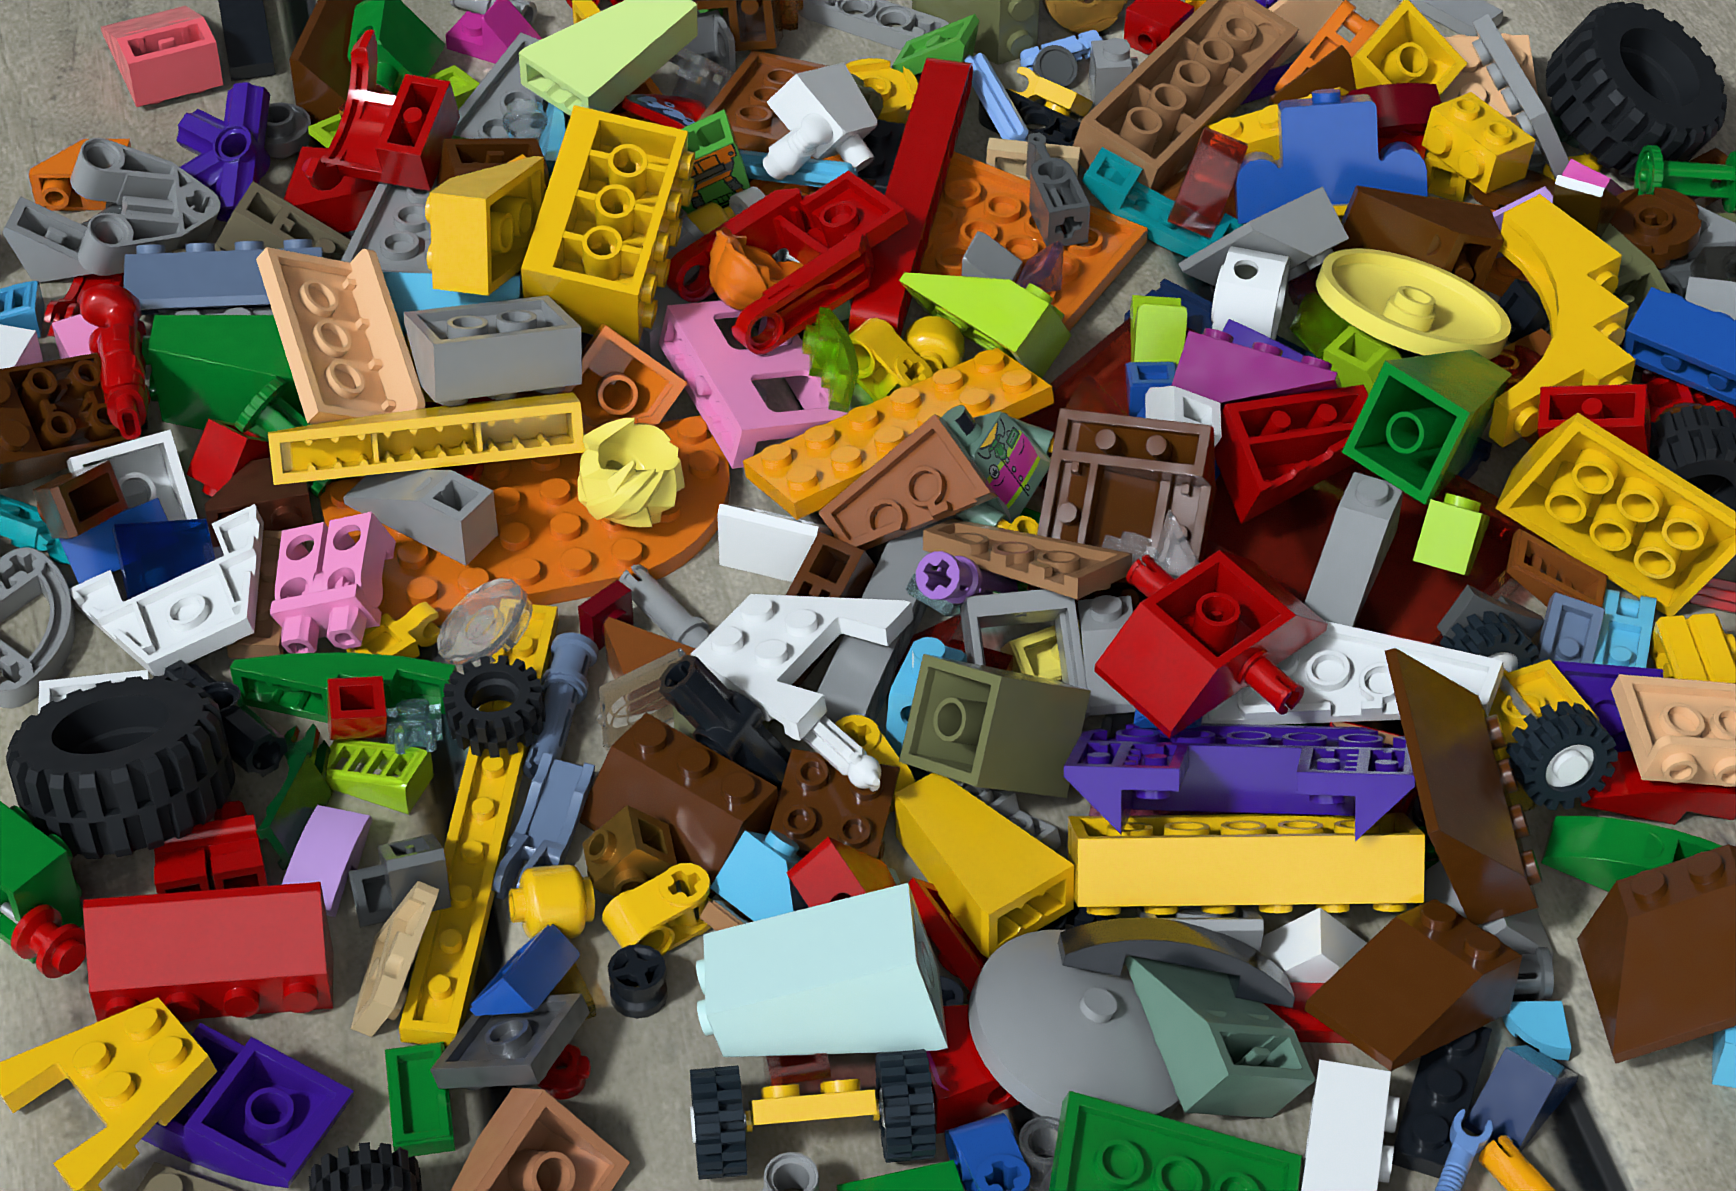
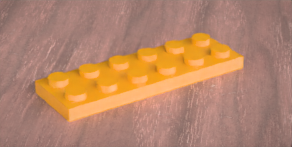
[743,348,1054,520]

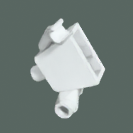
[763,62,877,180]

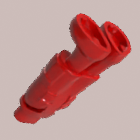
[79,284,150,440]

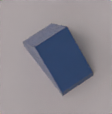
[1464,1045,1579,1152]

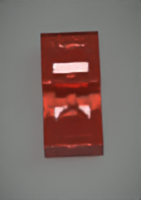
[1167,127,1248,238]

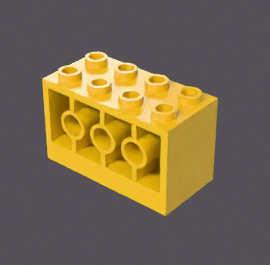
[521,105,695,345]

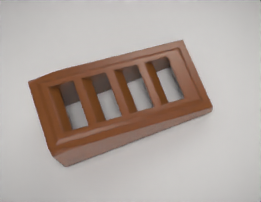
[1506,529,1608,608]

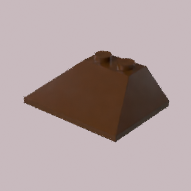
[1027,408,1216,620]
[1577,844,1736,1064]

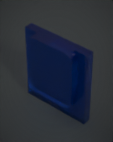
[112,518,216,599]

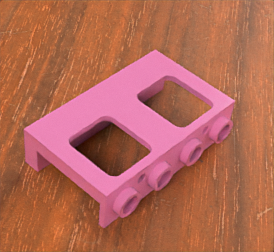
[659,300,849,469]

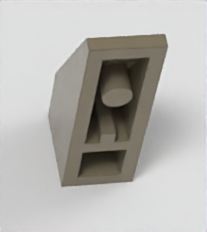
[216,181,351,261]

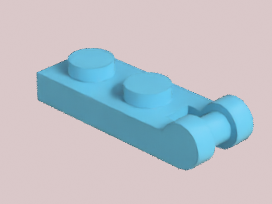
[1592,588,1657,668]

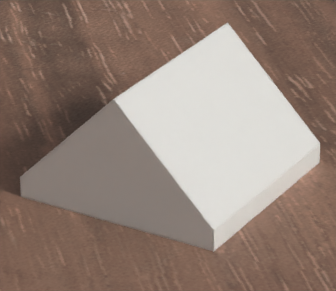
[717,504,835,582]

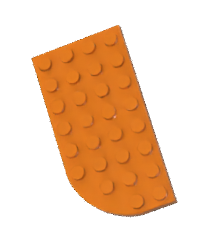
[319,415,730,626]

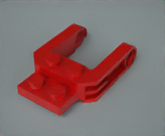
[666,170,909,354]

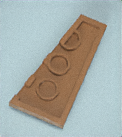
[923,518,1133,600]

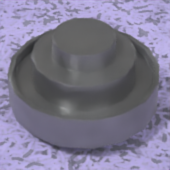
[264,102,312,159]

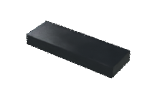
[218,0,276,81]

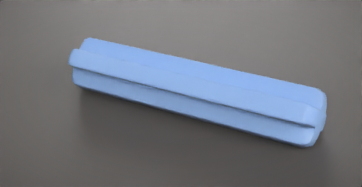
[964,53,1029,142]

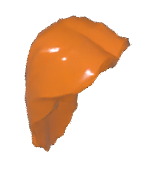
[709,227,803,311]

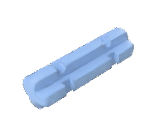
[1020,30,1103,71]

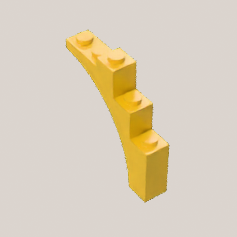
[1489,194,1636,448]

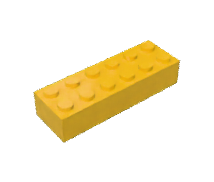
[1068,812,1425,916]

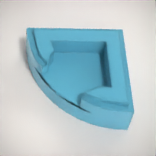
[1502,1001,1572,1061]

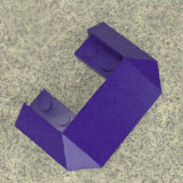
[1064,723,1415,841]

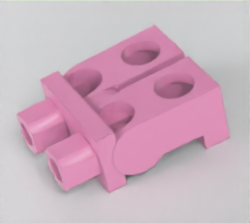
[270,512,396,653]

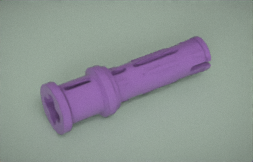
[916,551,1018,604]

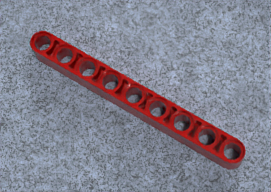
[849,57,973,337]

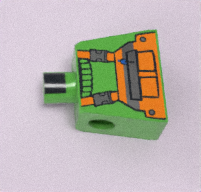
[681,109,751,214]

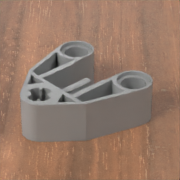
[70,138,221,276]

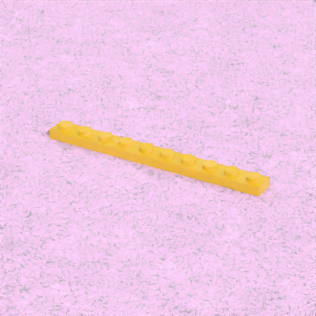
[399,602,559,1046]

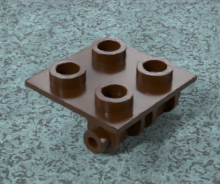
[770,748,900,861]

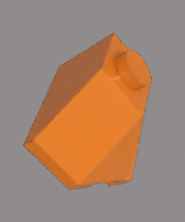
[556,323,687,434]

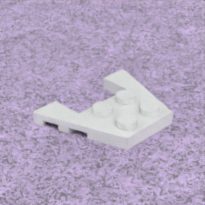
[69,504,264,676]
[691,594,913,741]

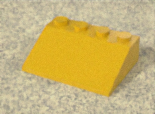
[1495,413,1736,616]

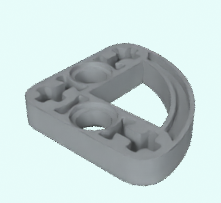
[0,547,76,708]

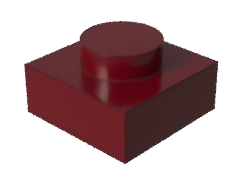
[578,579,634,650]

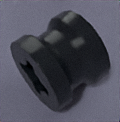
[608,944,668,1019]

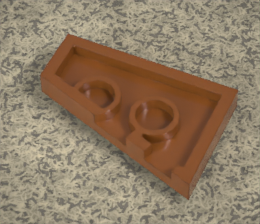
[818,414,999,551]

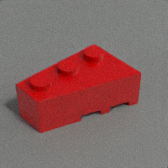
[1214,384,1368,524]

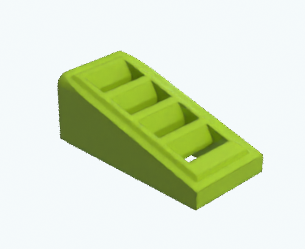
[325,739,434,815]

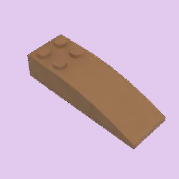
[1073,0,1299,192]

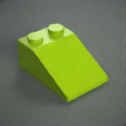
[899,272,1072,379]

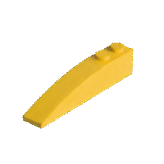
[268,392,585,485]

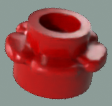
[537,1044,591,1100]

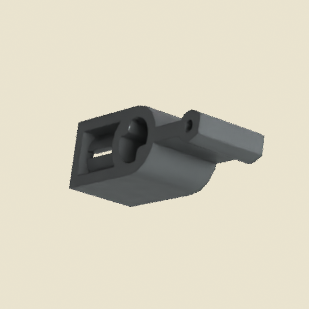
[1026,132,1090,249]

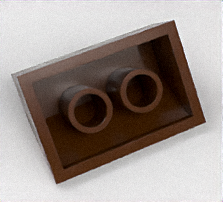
[289,0,363,125]
[580,712,778,899]

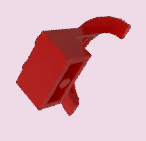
[302,29,460,191]

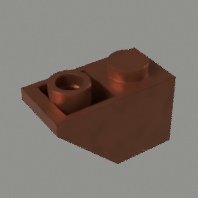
[204,457,314,547]

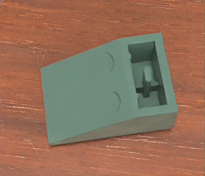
[1124,955,1315,1118]

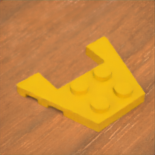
[0,997,218,1191]

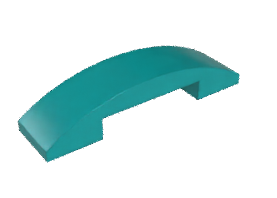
[1082,147,1245,258]

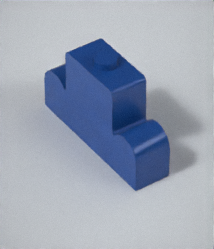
[1234,89,1428,224]

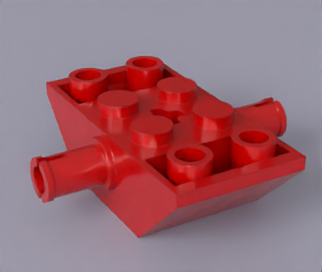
[1094,550,1328,739]

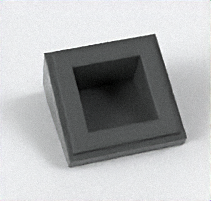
[348,865,393,928]

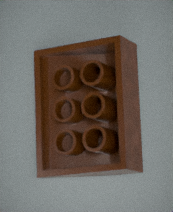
[1385,648,1543,925]

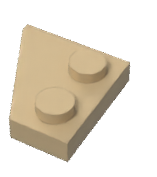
[351,881,439,1037]

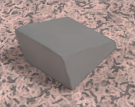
[962,231,1023,282]

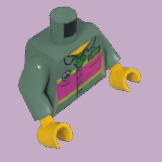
[942,405,1055,535]

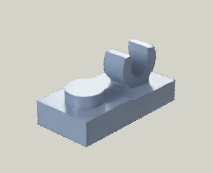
[1537,592,1605,664]

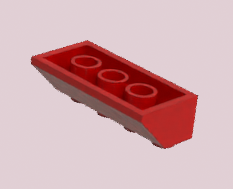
[83,882,334,1022]

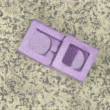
[282,805,372,917]

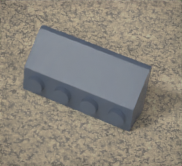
[124,239,324,315]

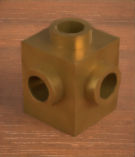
[582,805,677,897]

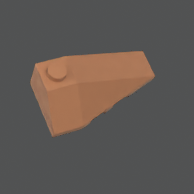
[451,1088,630,1191]

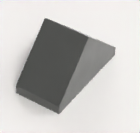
[377,833,451,912]

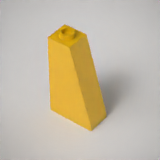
[895,773,1074,959]

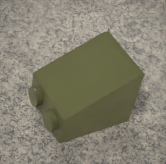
[912,0,1040,65]
[899,654,1091,798]

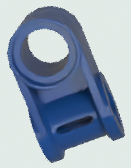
[944,1113,1031,1191]

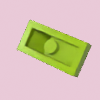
[1130,295,1187,367]

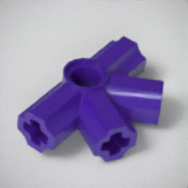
[176,82,271,222]

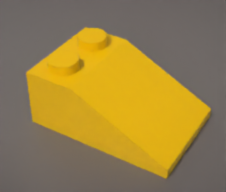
[425,156,545,296]

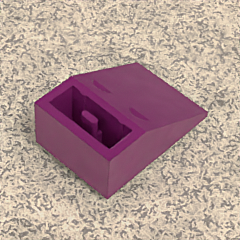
[1171,328,1342,412]

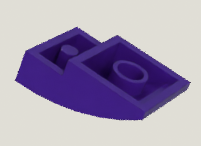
[142,1023,354,1188]

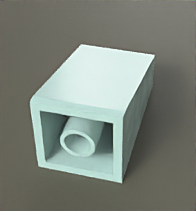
[696,883,948,1057]

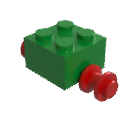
[0,801,86,979]

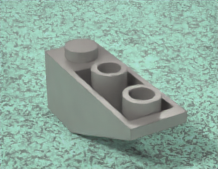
[343,469,498,566]

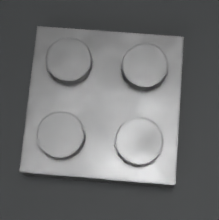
[430,993,590,1090]

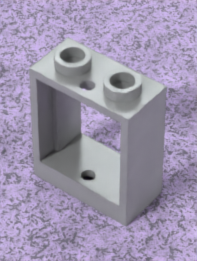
[960,589,1090,720]

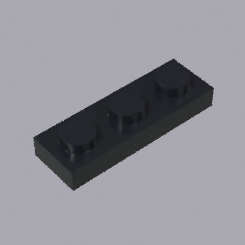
[1392,1026,1492,1178]

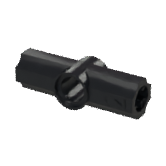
[659,655,790,791]
[164,660,288,777]

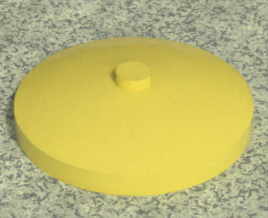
[1316,248,1511,360]

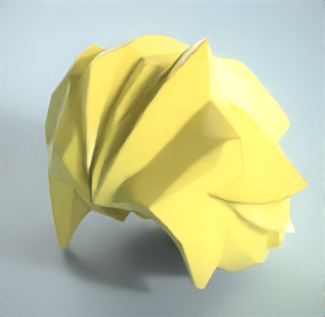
[578,417,685,528]

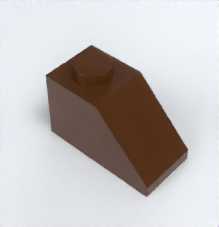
[33,460,128,539]

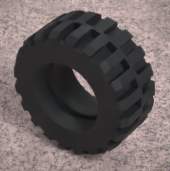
[1546,2,1727,178]
[6,676,235,859]

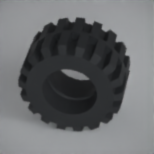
[1649,405,1736,511]

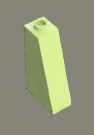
[519,0,698,116]

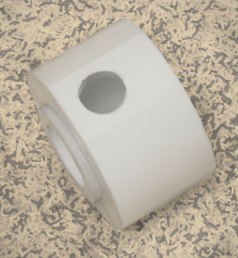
[1211,246,1290,340]

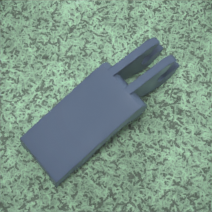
[492,752,595,900]

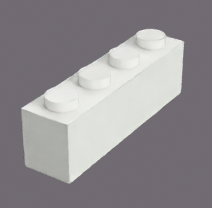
[1300,1059,1400,1191]

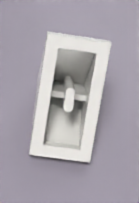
[1260,908,1367,983]

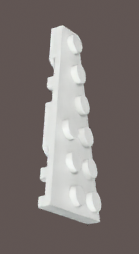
[1202,621,1504,725]

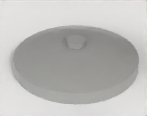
[968,929,1180,1124]

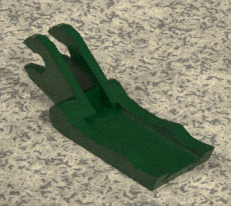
[256,723,333,871]

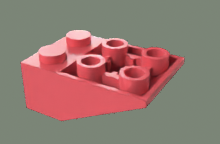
[101,6,224,107]

